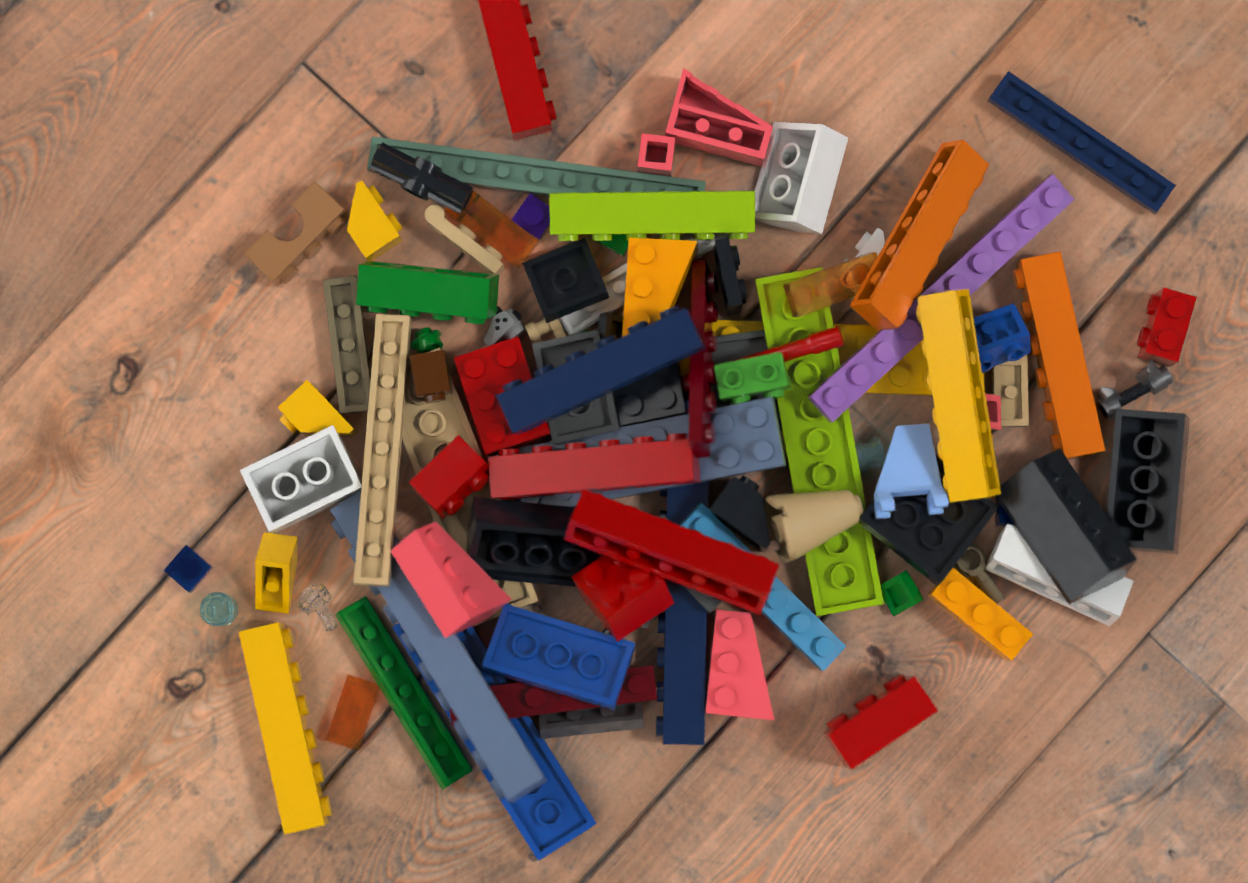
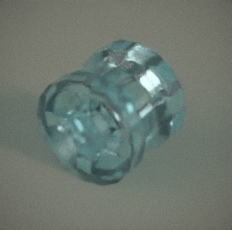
[855,436,885,475]
[200,592,238,627]

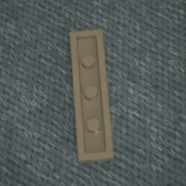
[323,276,371,415]

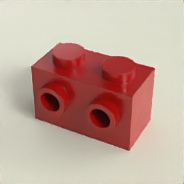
[1137,287,1197,367]
[408,435,489,519]

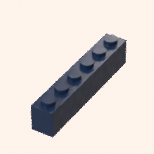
[496,306,706,435]

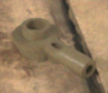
[954,543,1005,604]

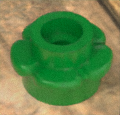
[410,327,443,354]

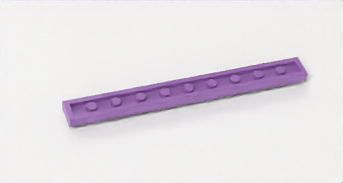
[807,174,1074,423]

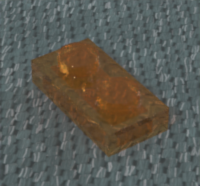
[326,674,380,750]

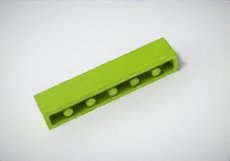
[549,190,755,241]

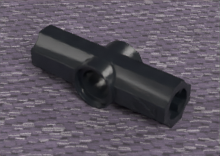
[369,142,474,215]

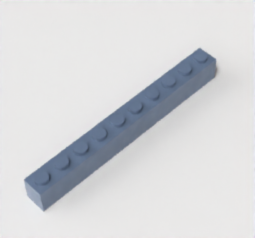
[330,490,548,804]

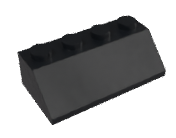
[1106,409,1190,554]
[995,449,1138,604]
[466,497,603,587]

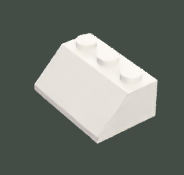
[755,122,848,234]
[240,425,362,534]

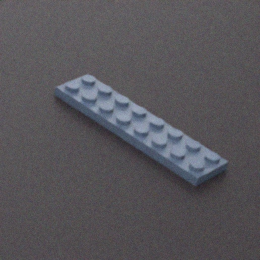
[515,397,786,507]

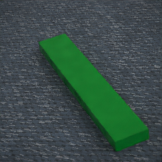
[335,596,473,790]

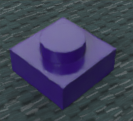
[511,193,550,241]

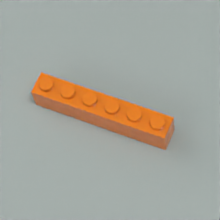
[850,139,990,330]
[1013,251,1106,460]

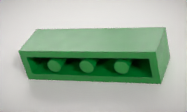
[356,261,499,324]

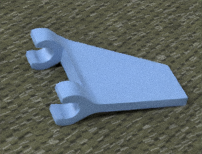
[874,424,948,519]

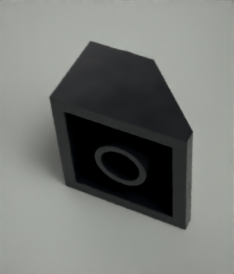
[709,475,770,552]

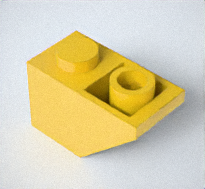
[347,180,403,261]

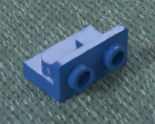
[974,303,1031,373]

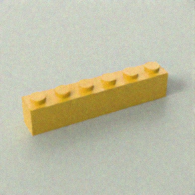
[916,289,1001,502]
[239,622,332,835]

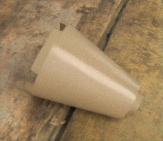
[764,490,863,563]

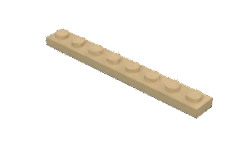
[353,314,412,587]

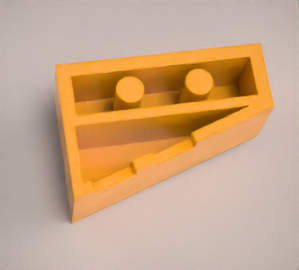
[622,237,698,337]

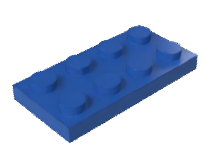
[482,604,636,710]

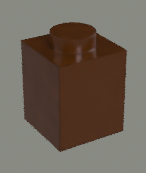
[410,350,452,403]

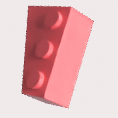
[665,68,773,167]
[390,522,512,639]
[705,609,775,721]

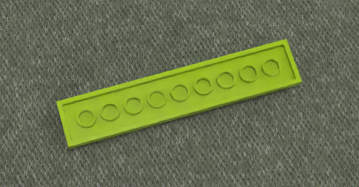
[755,267,884,616]

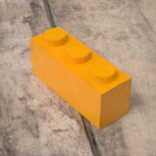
[927,568,1034,661]

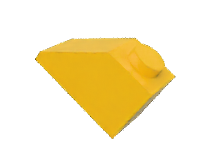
[277,380,357,437]
[255,532,298,614]

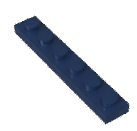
[988,71,1176,215]

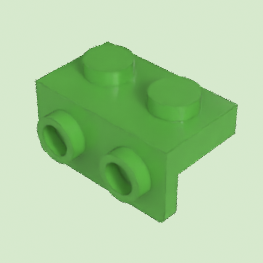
[714,352,792,405]

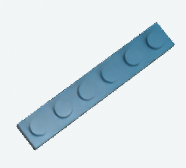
[680,503,846,671]

